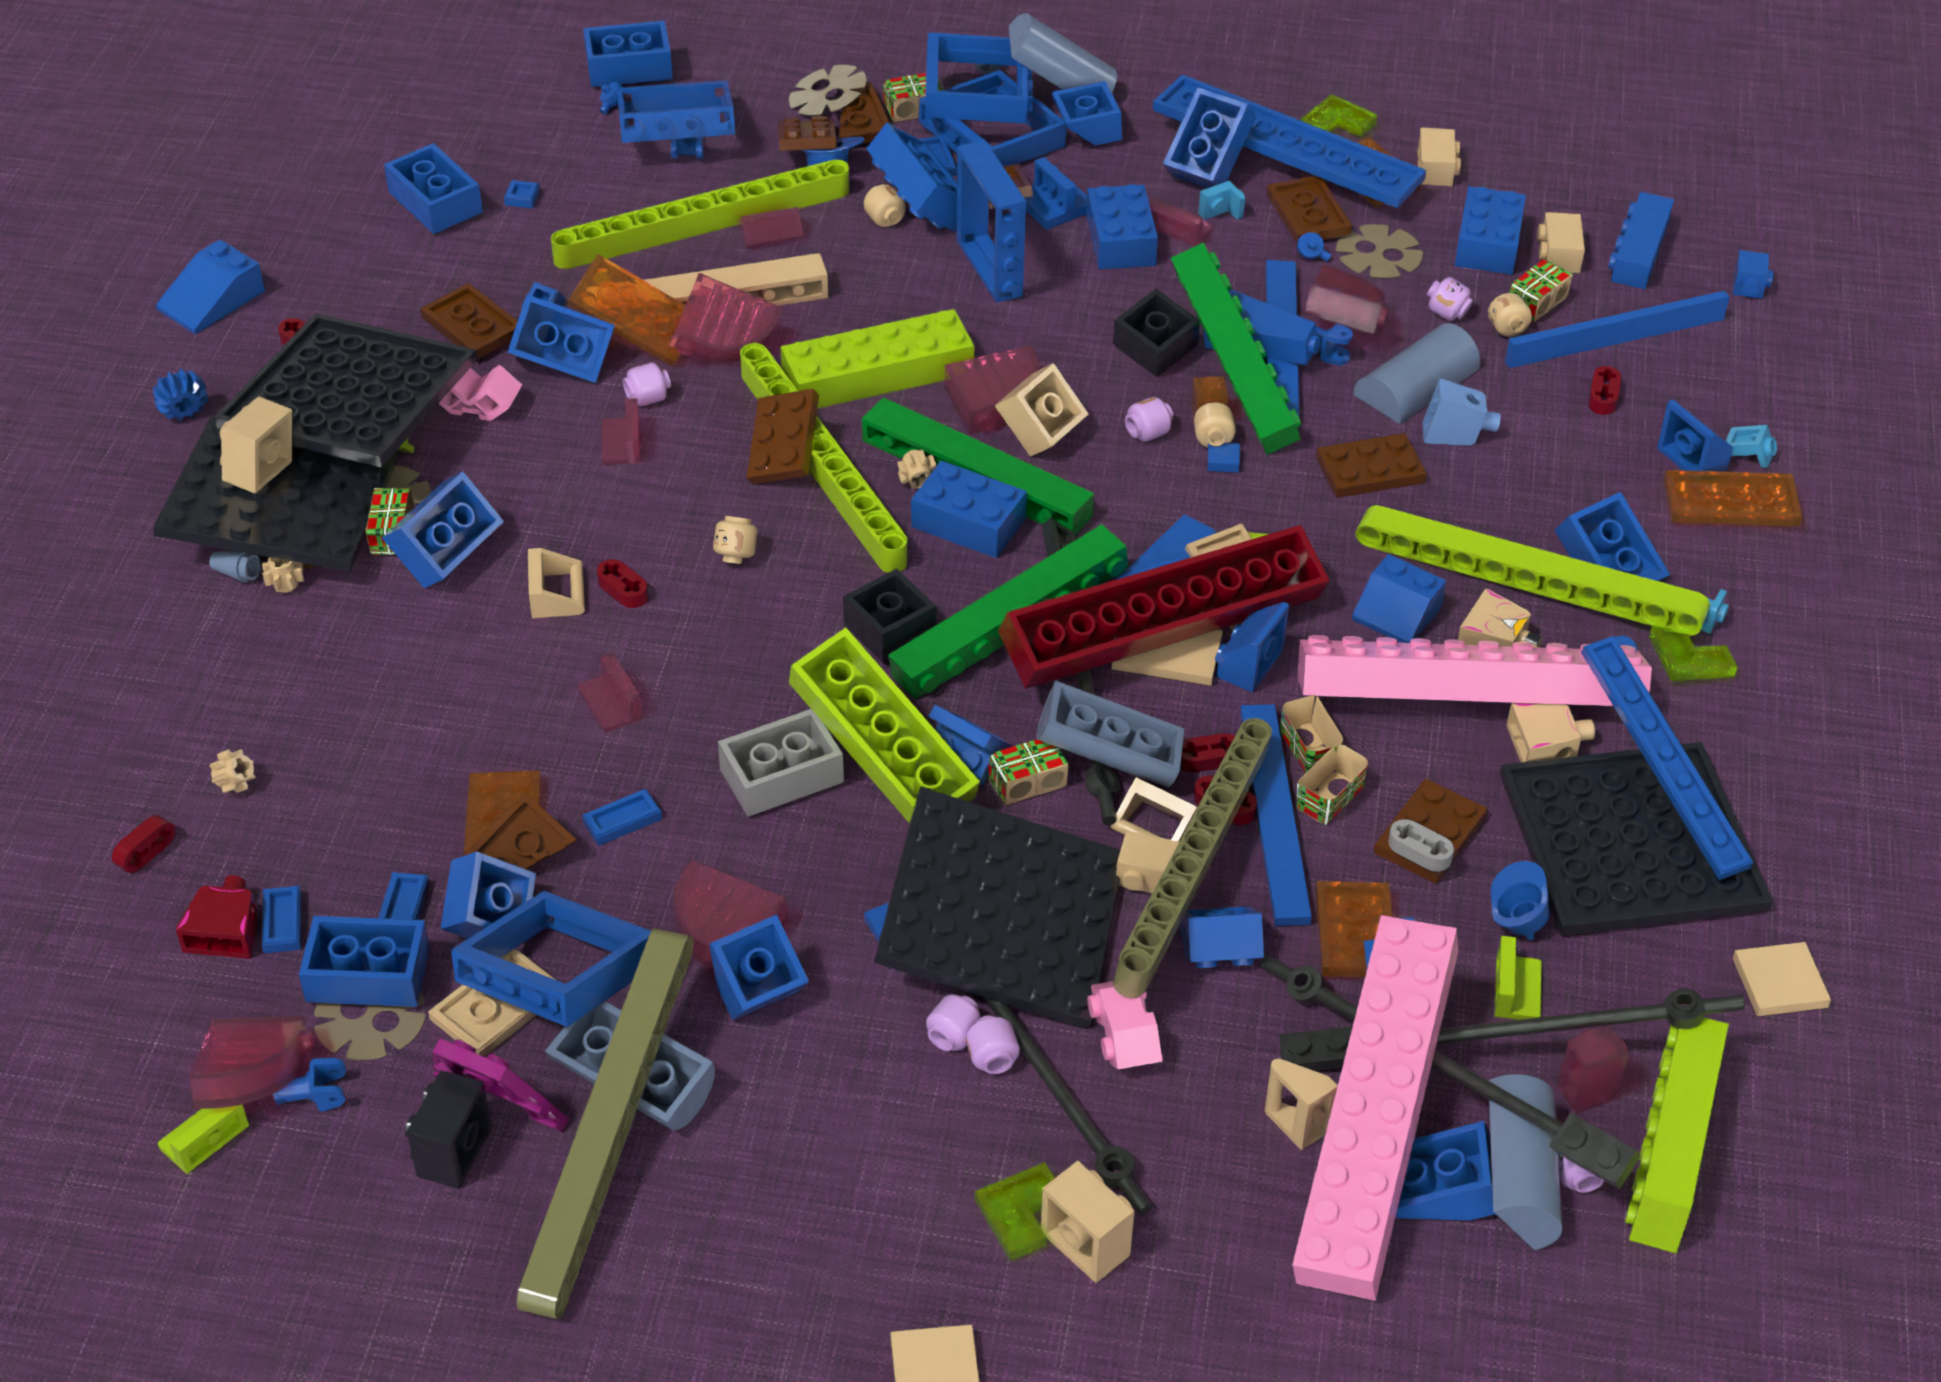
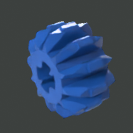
[153,368,208,421]

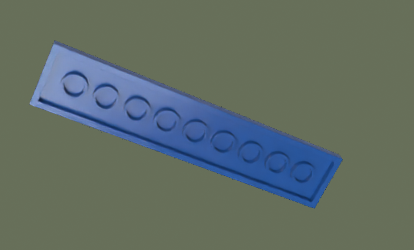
[1153,74,1426,208]

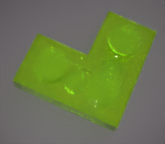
[1300,94,1378,136]
[1649,626,1738,681]
[974,1162,1055,1261]

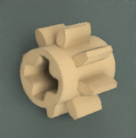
[897,450,937,489]
[262,557,304,592]
[209,749,256,793]

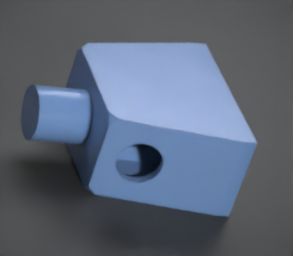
[1422,379,1501,445]

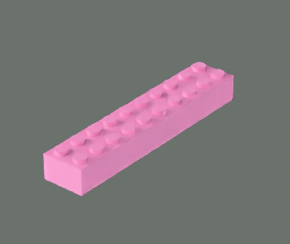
[1298,635,1652,706]
[1292,915,1459,1301]

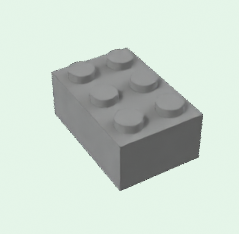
[718,709,844,817]

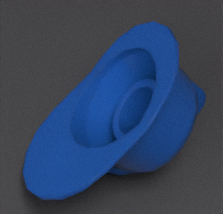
[801,137,865,166]
[1491,861,1550,941]

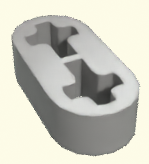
[1388,819,1454,872]

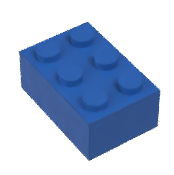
[583,21,673,87]
[1163,87,1256,188]
[384,143,483,234]
[1086,184,1158,270]
[1454,186,1526,275]
[911,461,1027,558]
[382,471,504,588]
[299,916,430,1007]

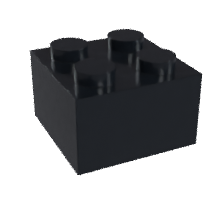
[1113,288,1200,377]
[843,569,937,663]
[405,1070,492,1189]

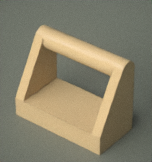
[528,548,585,618]
[1110,777,1198,841]
[1265,1059,1338,1150]

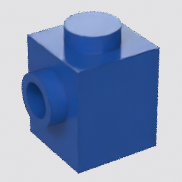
[1732,250,1773,299]

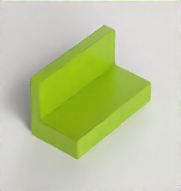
[1494,936,1541,1020]
[158,1095,249,1174]

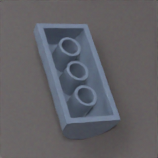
[1009,13,1117,93]
[1353,323,1480,424]
[1036,681,1184,788]
[545,1001,715,1130]
[1488,1074,1562,1250]

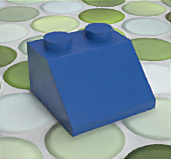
[1052,81,1122,145]
[1657,399,1733,484]
[1352,554,1446,643]
[1215,602,1289,693]
[440,852,536,939]
[1179,906,1264,968]
[709,914,809,1021]

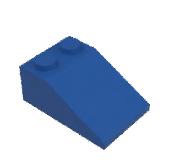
[156,239,265,335]
[507,294,615,383]
[1554,492,1670,581]
[1395,1121,1495,1221]

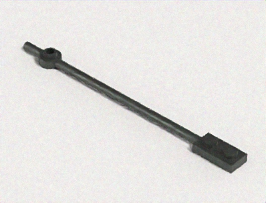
[1042,518,1120,825]
[1260,955,1641,1189]
[1279,989,1745,1071]
[983,997,1152,1216]

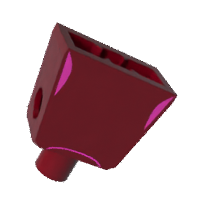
[176,875,257,959]

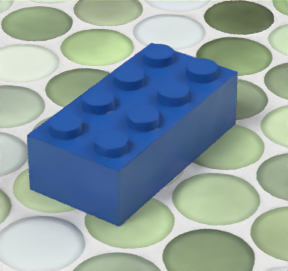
[867,122,957,232]

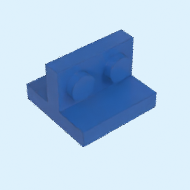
[1026,157,1087,230]
[929,704,1014,785]

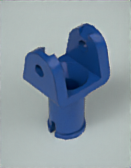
[671,137,704,159]
[1316,322,1353,366]
[272,1058,346,1112]

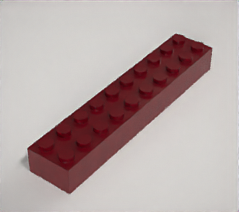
[998,525,1330,689]

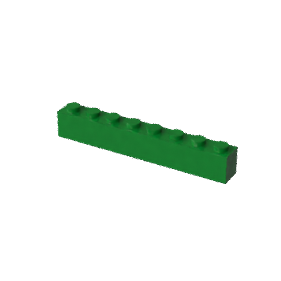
[1171,243,1302,455]
[862,397,1094,536]
[888,524,1128,700]

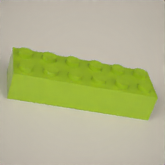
[780,309,974,409]
[789,627,980,823]
[1625,1017,1729,1253]

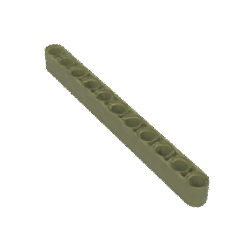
[1113,718,1272,998]
[517,928,693,1319]

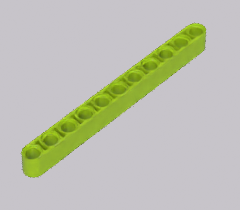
[551,160,850,269]
[740,343,907,573]
[1355,505,1710,636]

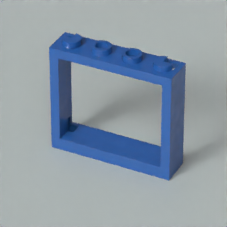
[925,32,1033,124]
[918,70,1067,167]
[617,80,735,143]
[957,140,1026,303]
[451,891,651,1027]

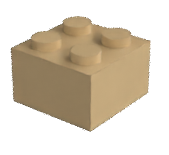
[995,363,1088,457]
[220,396,292,494]
[1041,1161,1134,1283]

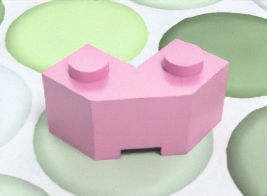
[439,364,522,421]
[1087,981,1162,1069]

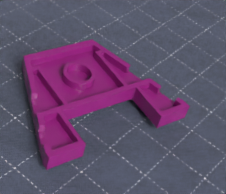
[432,1038,569,1133]

